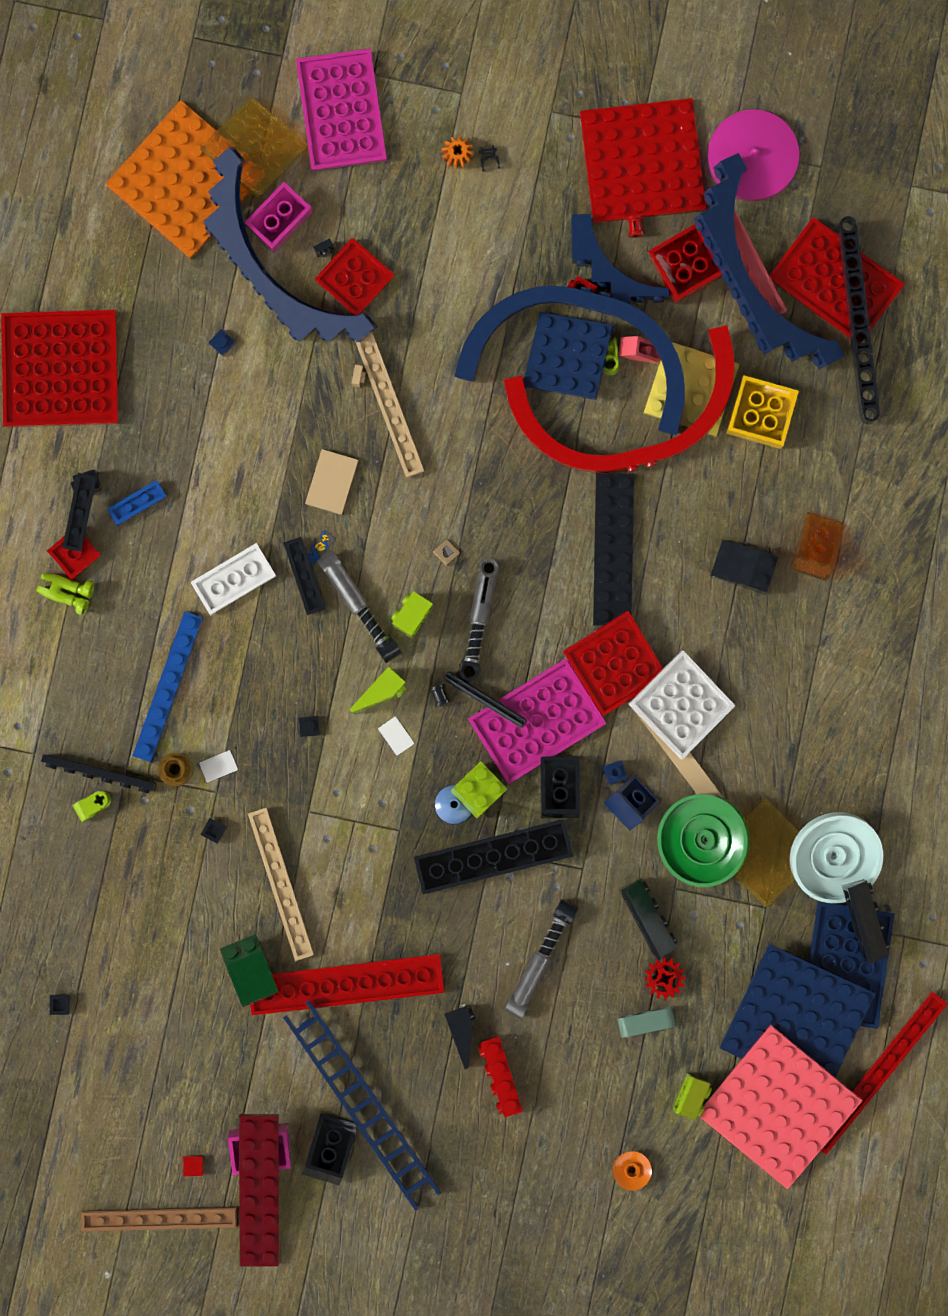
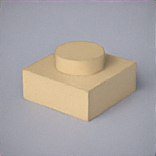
[352,365,366,388]

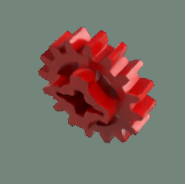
[643,957,686,1000]

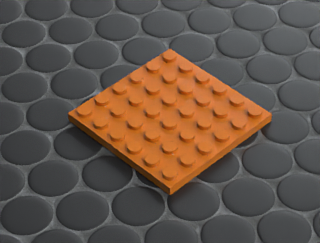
[105,100,266,259]

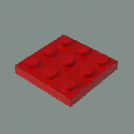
[314,238,395,315]

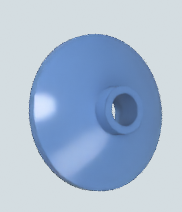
[435,785,471,824]

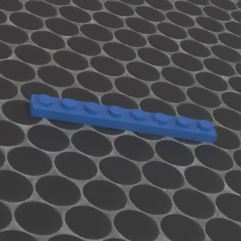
[132,611,203,762]

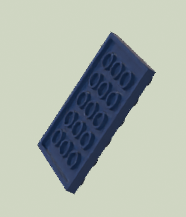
[808,901,895,1029]

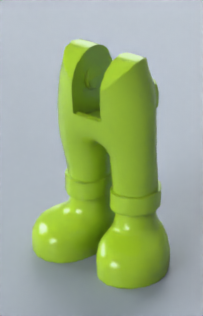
[36,573,95,615]

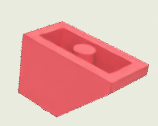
[618,336,661,364]

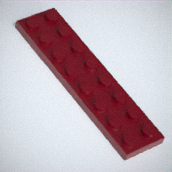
[239,1114,279,1267]

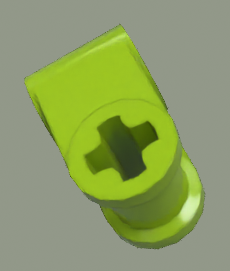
[604,337,620,375]
[72,791,111,822]

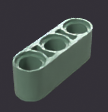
[617,1007,676,1038]

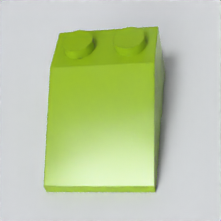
[349,667,407,714]

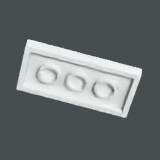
[191,543,276,616]

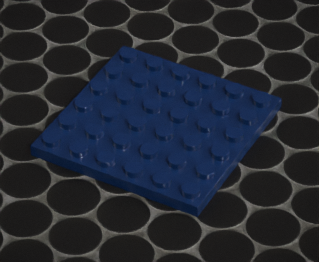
[719,943,875,1077]

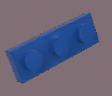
[107,480,167,526]

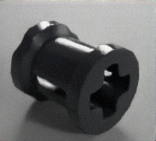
[429,684,451,708]

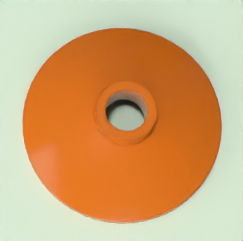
[613,1151,652,1191]

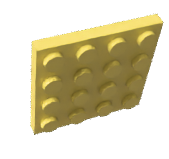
[644,342,740,437]

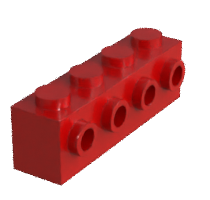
[478,1035,523,1118]

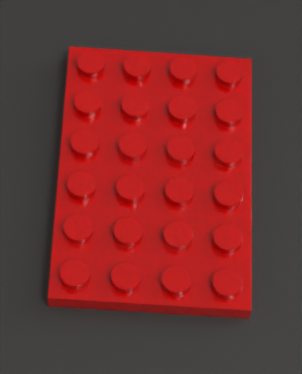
[769,217,905,343]

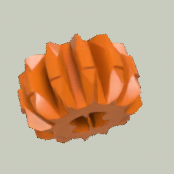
[442,136,474,169]

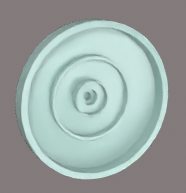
[790,812,883,903]

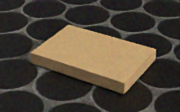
[305,449,358,515]

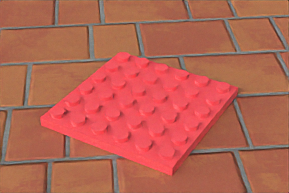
[700,1025,862,1189]

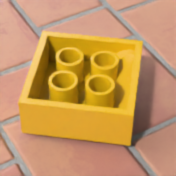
[726,375,799,449]

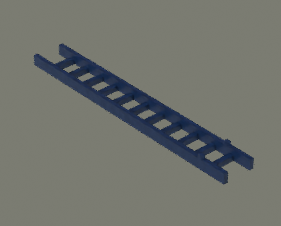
[283,999,441,1211]

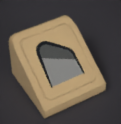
[433,540,460,566]

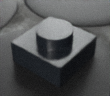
[313,238,334,258]
[299,716,320,737]
[200,818,227,844]
[49,995,70,1015]

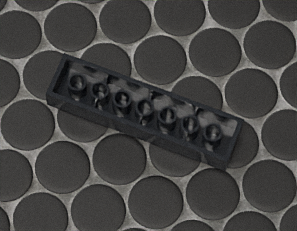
[413,819,573,894]

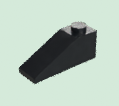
[444,1005,475,1069]

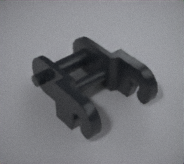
[479,145,500,172]

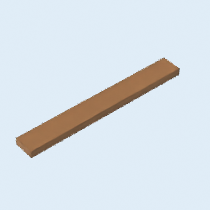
[81,1207,237,1231]

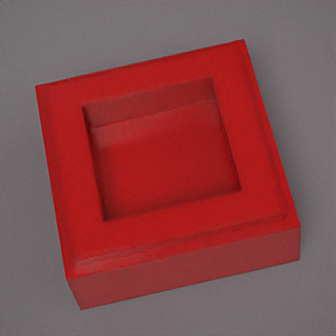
[183,1156,203,1177]

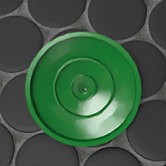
[657,794,750,887]

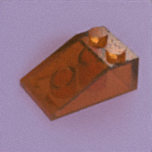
[791,512,844,581]

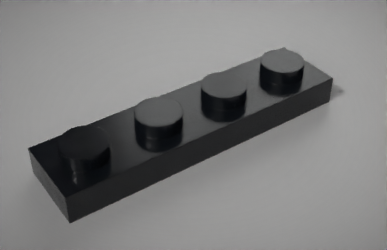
[62,473,97,552]
[283,537,326,616]

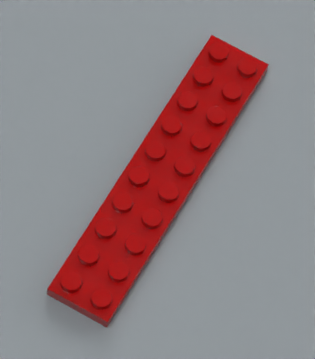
[250,954,444,1016]

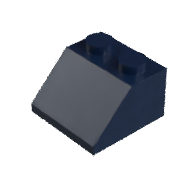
[604,774,661,831]

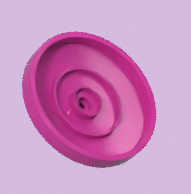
[707,110,799,202]

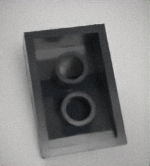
[710,540,779,595]
[540,757,580,818]
[302,1114,357,1185]

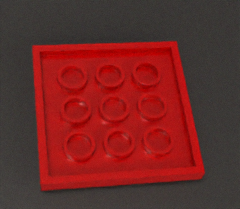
[562,611,663,717]

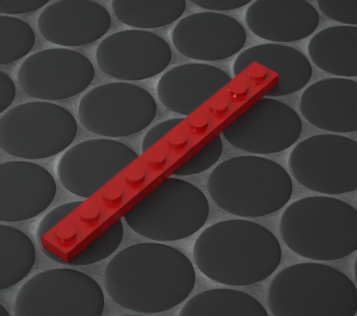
[821,991,947,1155]

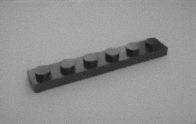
[41,754,157,794]

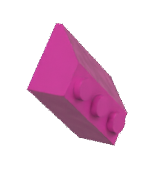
[244,182,313,253]
[228,1124,291,1175]

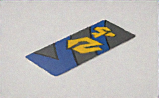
[307,530,335,564]

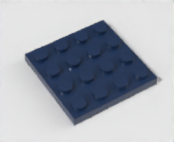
[523,312,614,400]

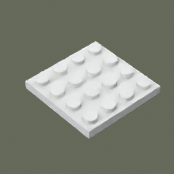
[629,650,735,759]

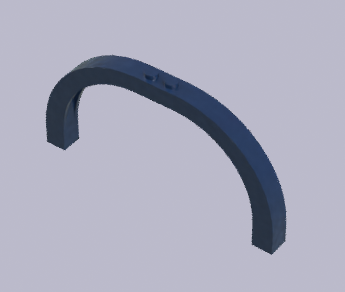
[454,286,685,436]

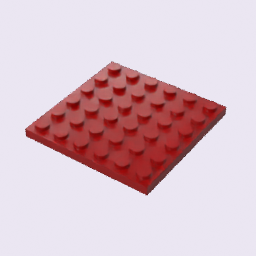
[580,98,706,224]
[1,310,119,427]

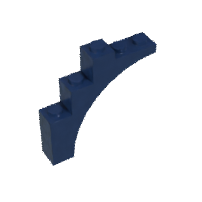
[571,214,669,305]

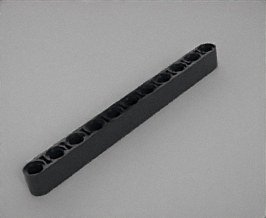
[837,216,880,425]

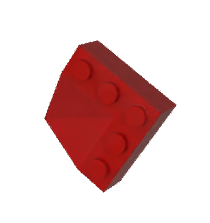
[648,224,722,305]

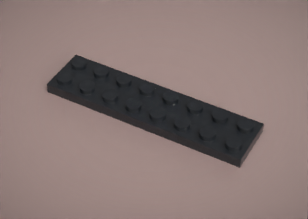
[593,473,634,626]

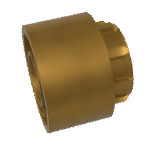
[158,753,193,786]

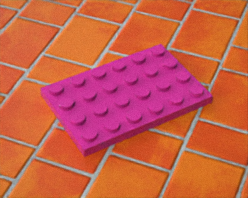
[296,48,387,171]
[468,658,606,784]

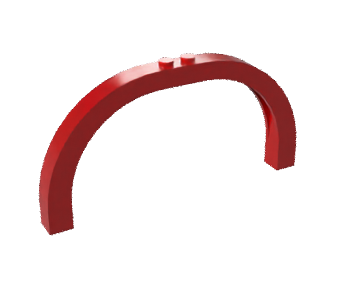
[503,325,734,473]

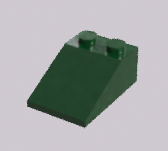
[220,934,279,1007]

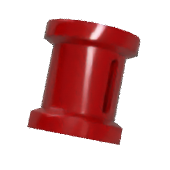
[626,215,645,238]

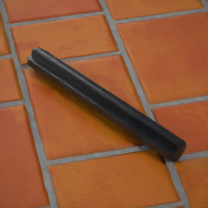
[444,671,527,728]

